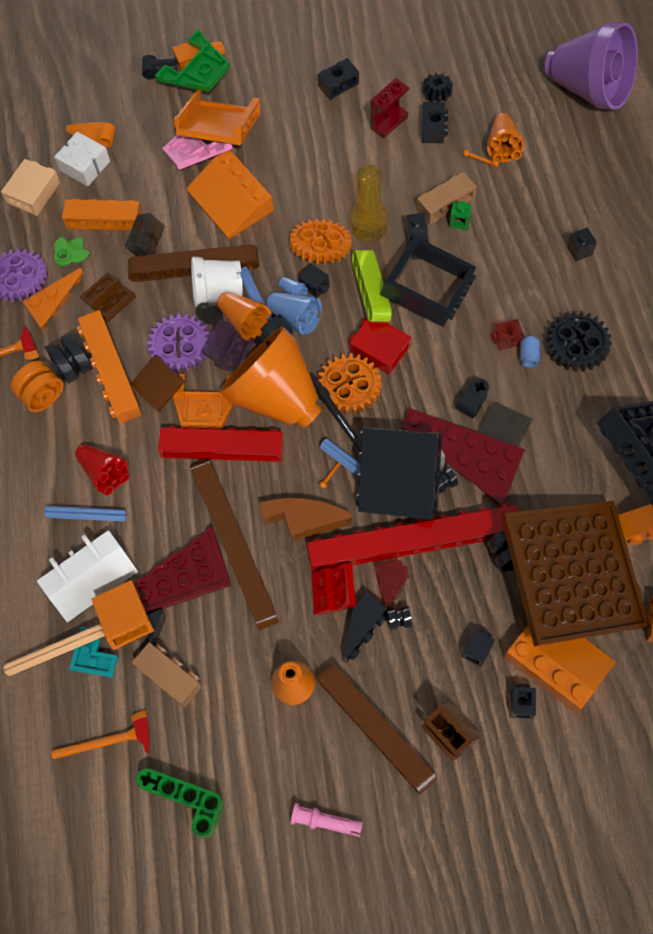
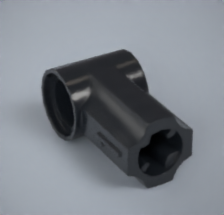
[142,55,177,80]

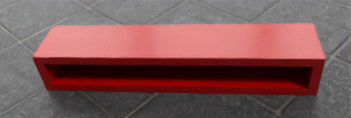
[158,426,284,462]

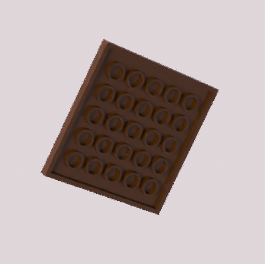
[501,501,650,647]

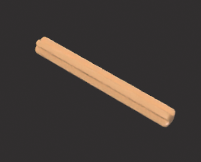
[3,624,105,676]

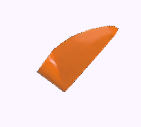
[66,122,116,147]

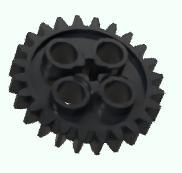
[545,311,612,372]

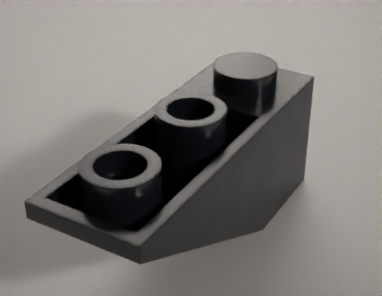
[343,592,388,664]

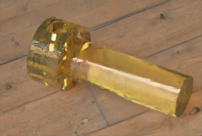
[350,165,388,242]

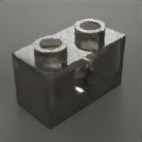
[124,213,165,256]

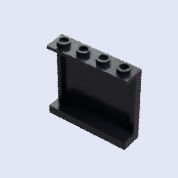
[356,426,443,520]

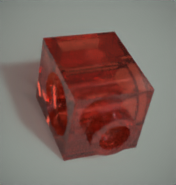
[491,319,524,351]

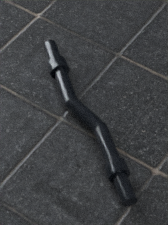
[311,376,362,453]

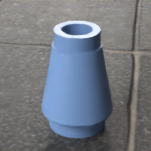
[279,277,308,296]

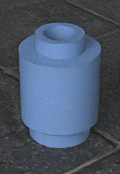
[520,336,540,367]

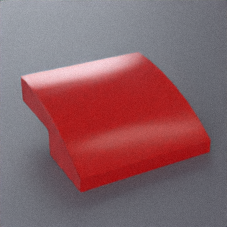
[311,563,356,615]

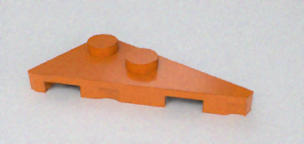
[23,268,84,331]

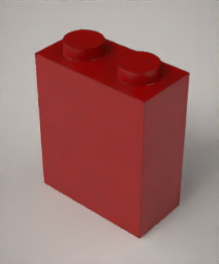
[348,319,411,375]

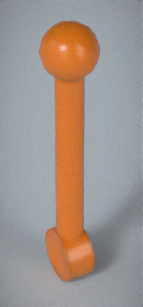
[462,149,498,168]
[319,462,341,489]

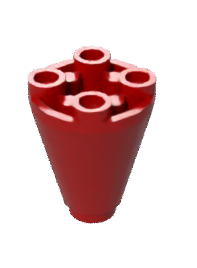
[75,444,130,496]

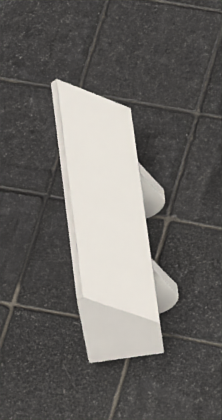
[37,530,138,623]

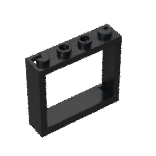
[380,236,476,327]

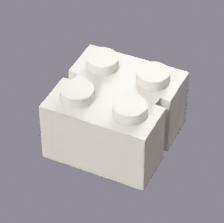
[54,132,110,186]

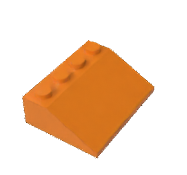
[186,150,274,239]
[504,625,616,714]

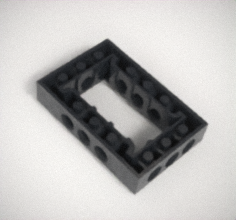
[597,401,653,505]

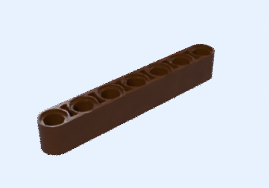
[128,244,259,282]
[315,663,437,795]

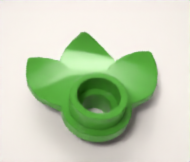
[54,237,90,266]

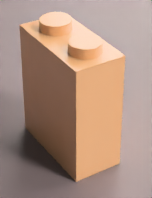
[1,159,60,216]

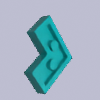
[69,627,119,679]

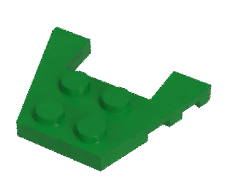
[155,29,230,92]

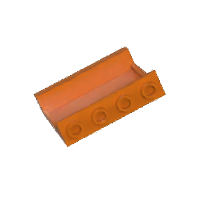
[174,90,261,145]

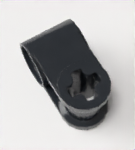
[455,378,489,419]

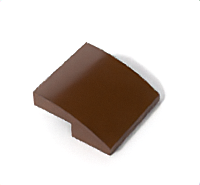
[80,272,136,322]
[131,354,185,412]

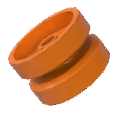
[10,360,64,413]

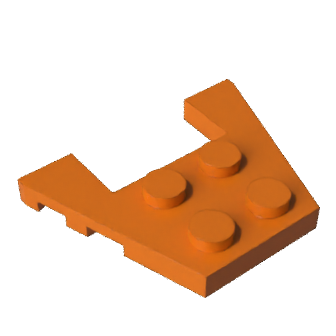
[173,374,234,430]

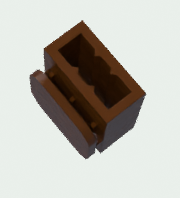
[422,701,482,761]

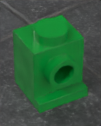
[449,201,472,230]

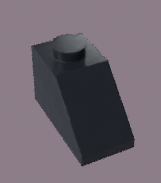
[405,213,429,260]

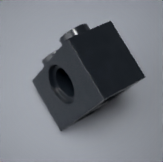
[317,58,359,100]
[422,102,448,144]

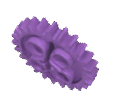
[0,248,48,302]
[147,313,212,374]

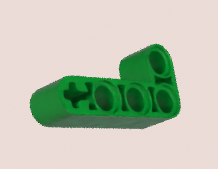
[136,769,224,839]

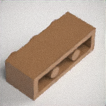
[417,172,477,225]
[132,642,202,708]

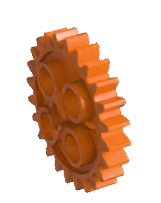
[290,218,352,265]
[318,353,382,416]

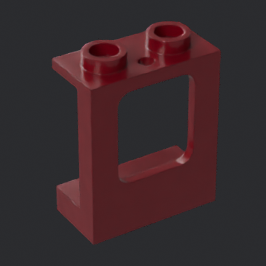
[370,78,409,139]

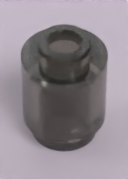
[195,302,224,326]

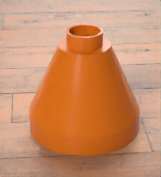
[219,326,322,429]

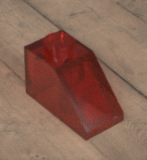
[376,560,409,608]

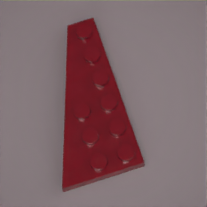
[401,408,525,506]
[134,526,231,615]

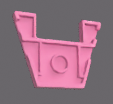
[162,135,233,170]

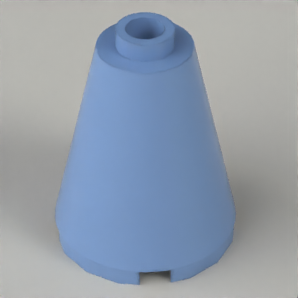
[266,292,322,335]

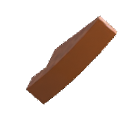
[259,498,352,542]

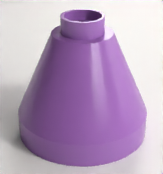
[545,22,638,110]

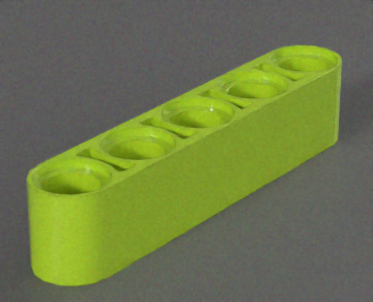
[352,250,392,323]

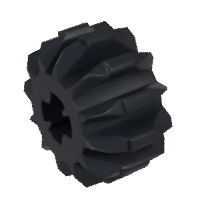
[422,72,453,102]

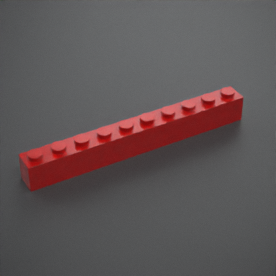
[307,504,518,573]

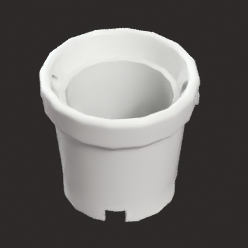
[191,257,242,308]

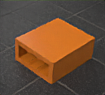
[91,580,154,650]

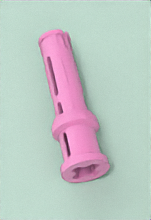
[291,803,363,837]

